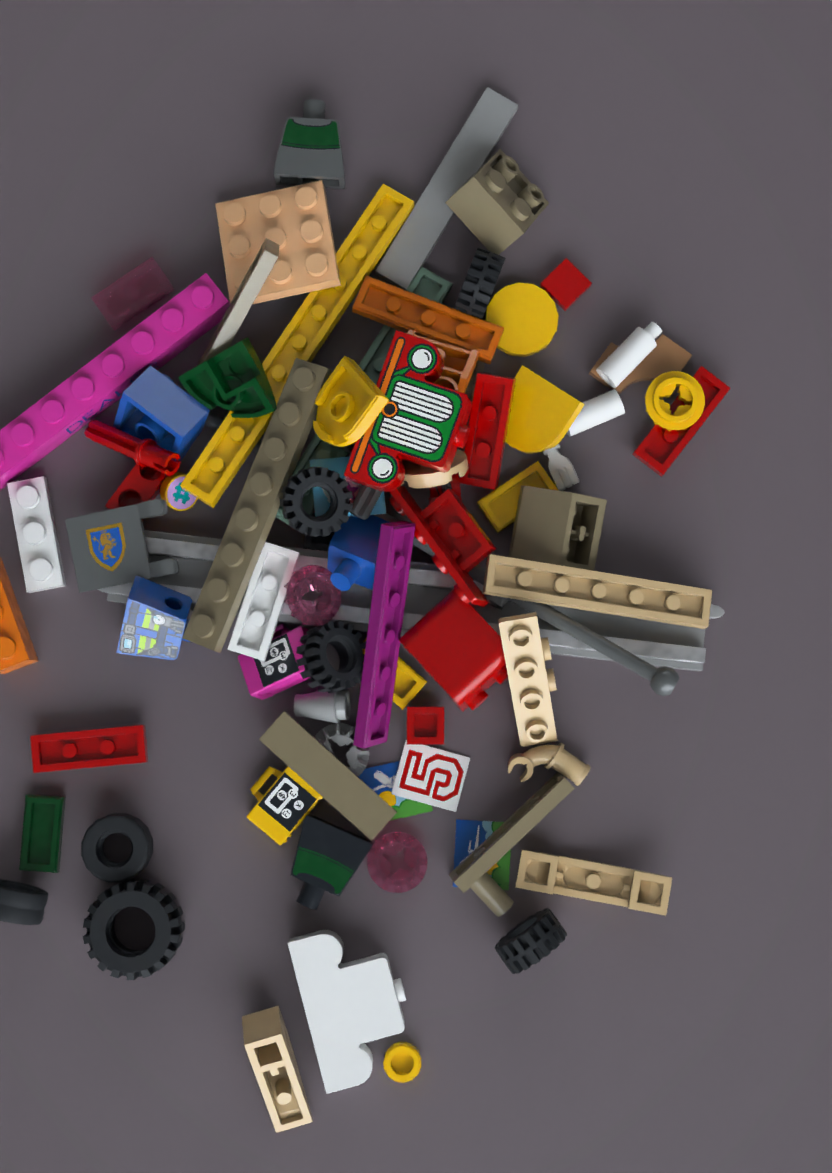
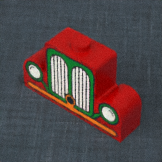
[344,330,472,492]

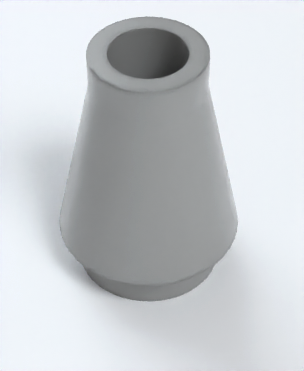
[294,690,351,724]

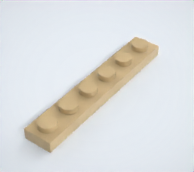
[482,554,712,629]

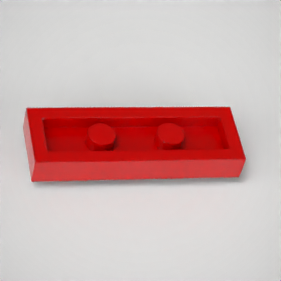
[632,366,730,477]
[460,372,516,490]
[30,725,148,773]

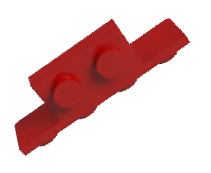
[389,486,497,607]

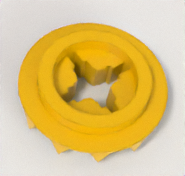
[645,371,705,431]

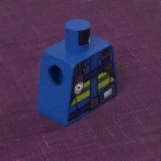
[116,576,193,660]

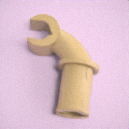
[508,743,591,786]

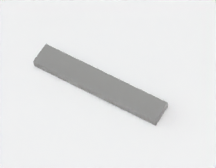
[375,87,518,290]

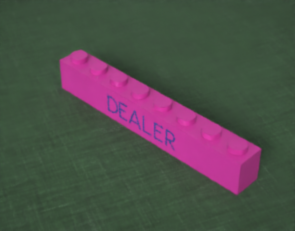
[0,273,230,491]

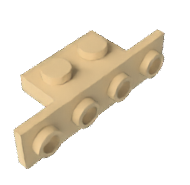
[498,612,558,747]

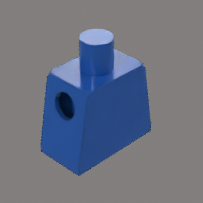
[327,515,391,591]

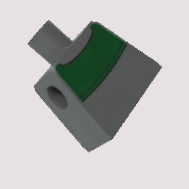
[274,99,345,189]

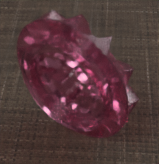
[283,565,341,626]
[367,832,428,893]

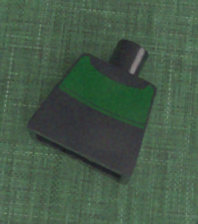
[291,814,373,910]

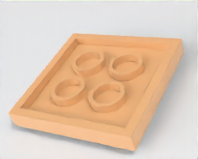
[215,180,341,304]

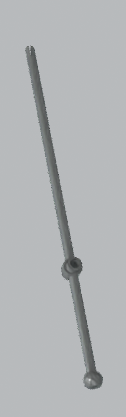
[205,411,679,696]

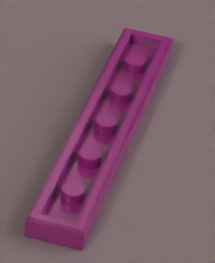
[353,521,415,749]

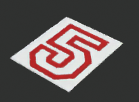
[391,740,470,812]

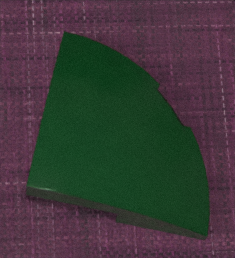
[178,337,277,418]

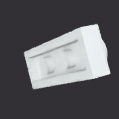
[7,476,66,593]
[228,542,300,661]

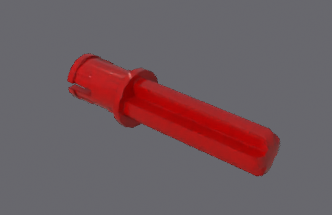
[85,419,181,476]

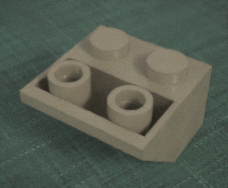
[445,149,549,255]
[508,486,607,571]

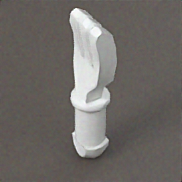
[543,444,579,491]

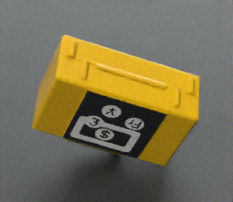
[246,766,323,845]

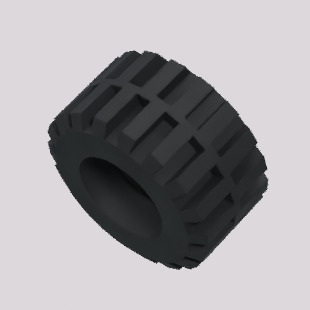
[83,879,185,980]

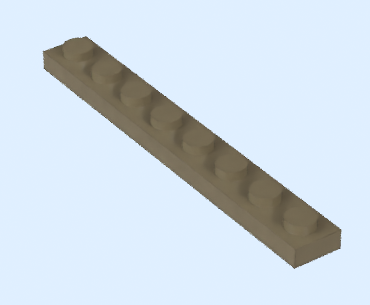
[182,358,332,653]

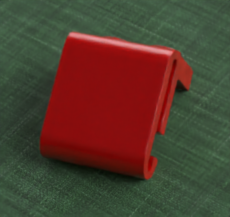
[398,589,508,712]

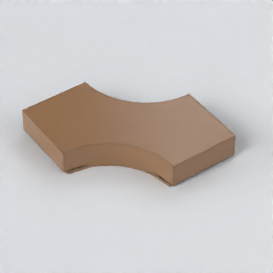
[589,334,692,394]

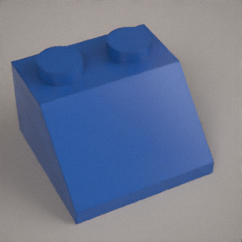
[113,365,210,462]

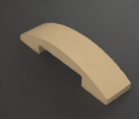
[515,850,672,916]

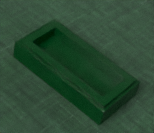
[19,794,66,873]

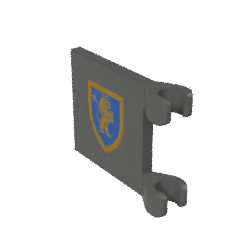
[65,499,179,593]

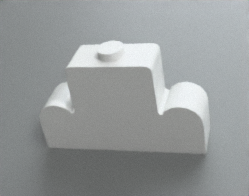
[287,930,406,1094]

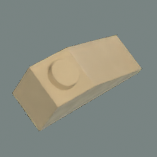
[242,1006,313,1133]

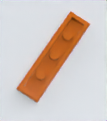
[352,275,504,365]

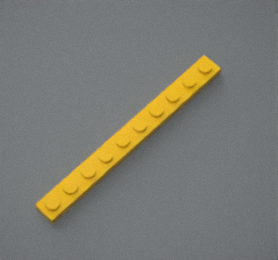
[180,184,415,508]

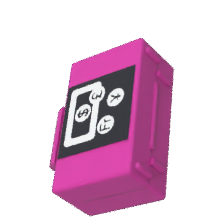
[238,624,310,700]

